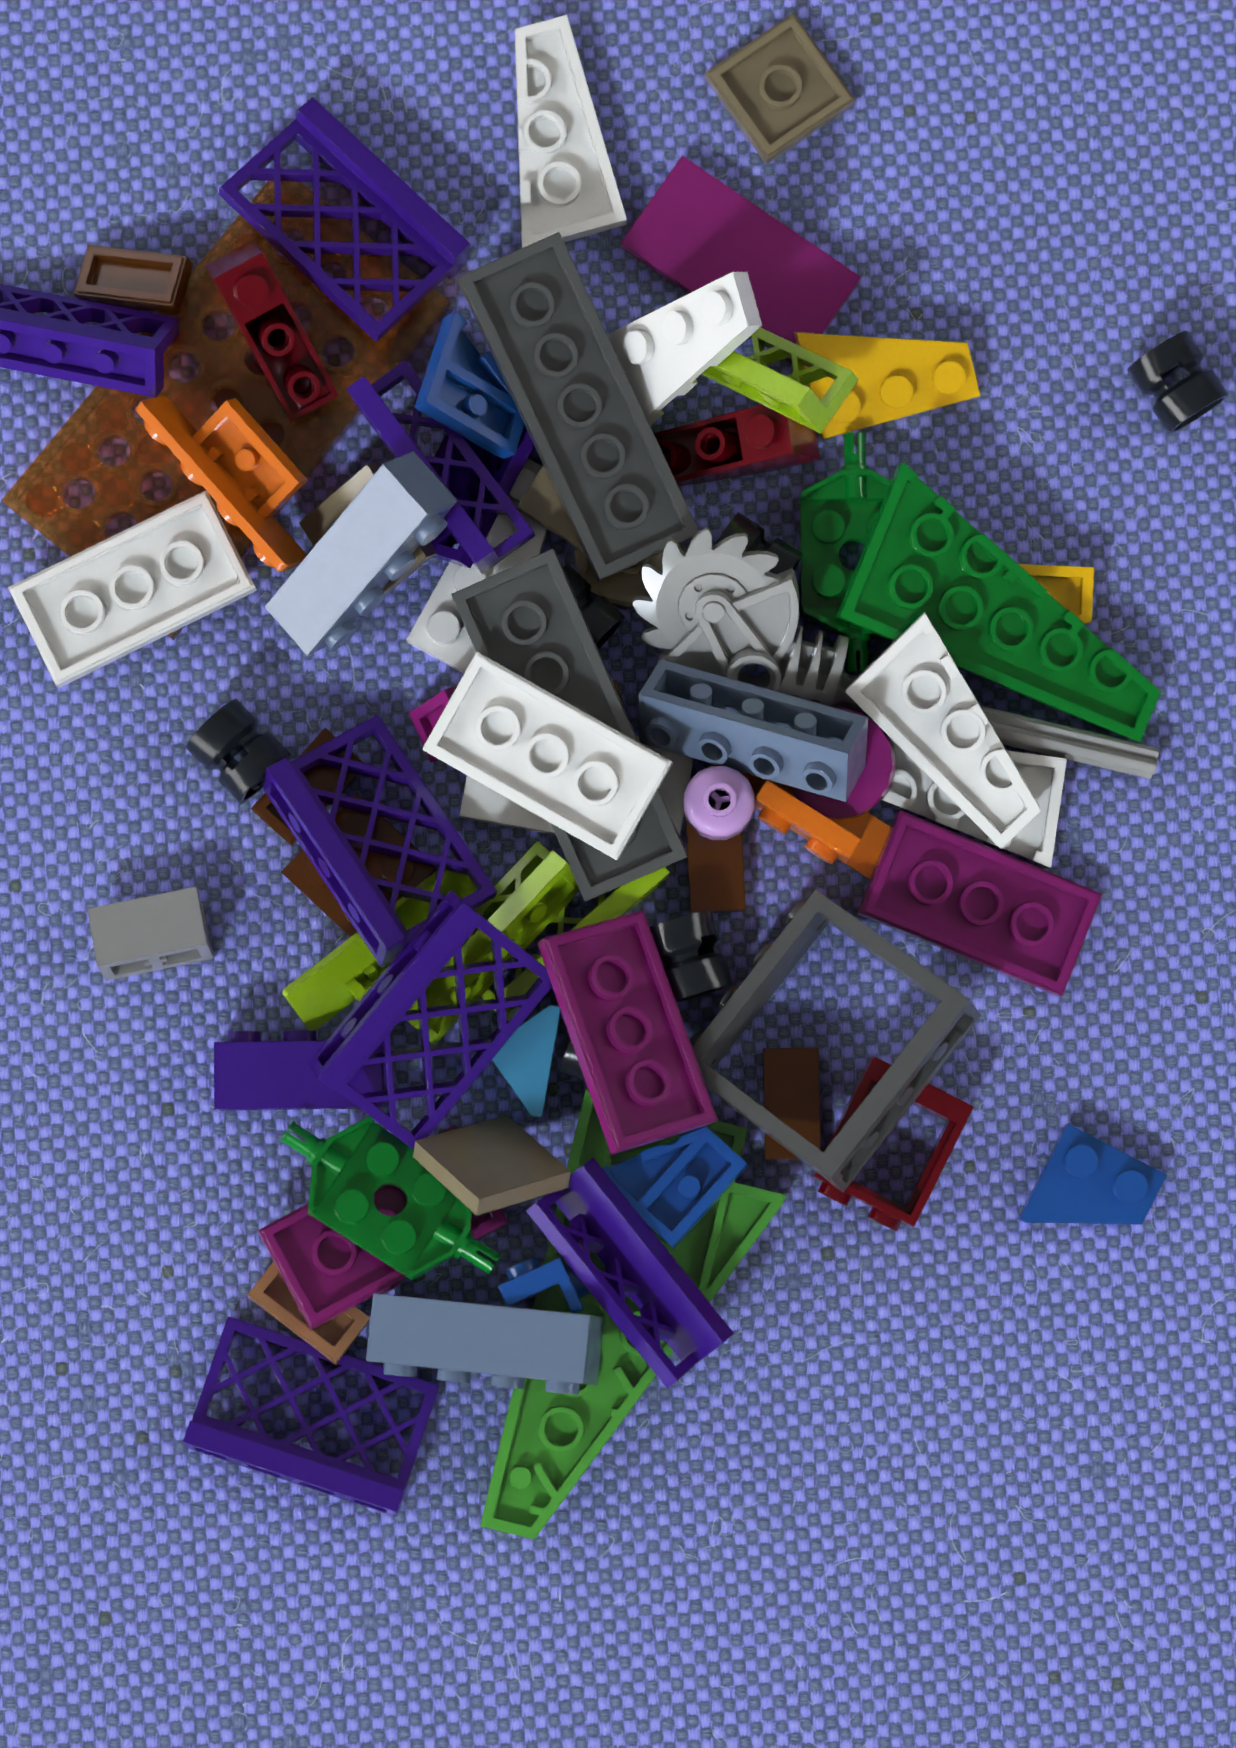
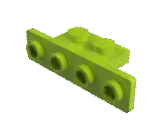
[282,858,477,1031]

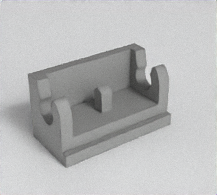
[87,886,214,981]

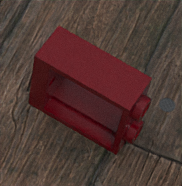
[811,1056,974,1232]

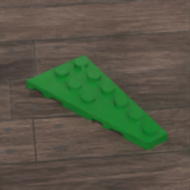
[836,462,1161,743]

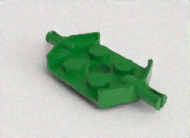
[800,432,891,675]
[280,1116,502,1280]

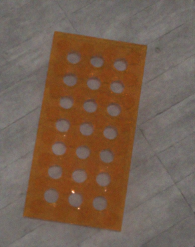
[1,166,450,640]

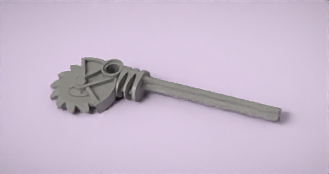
[633,527,1160,779]

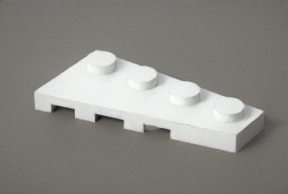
[515,15,627,248]
[607,272,762,426]
[406,458,547,674]
[845,612,1041,849]
[881,737,1067,868]

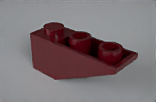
[205,240,339,422]
[654,405,820,487]

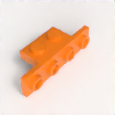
[135,395,308,572]
[712,764,891,880]

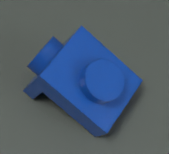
[498,1256,590,1314]

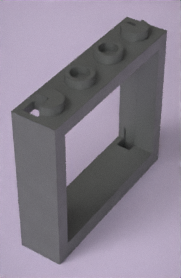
[690,889,981,1192]

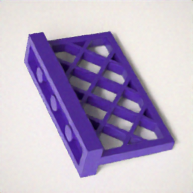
[219,97,470,342]
[263,715,497,968]
[308,890,552,1150]
[183,1316,440,1517]

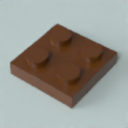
[281,792,438,937]

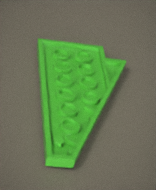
[480,1089,785,1540]

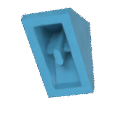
[492,1005,561,1118]

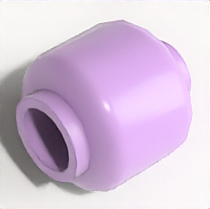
[683,766,755,840]

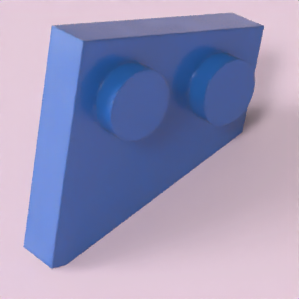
[414,311,524,460]
[1018,1124,1167,1224]
[602,1126,749,1249]

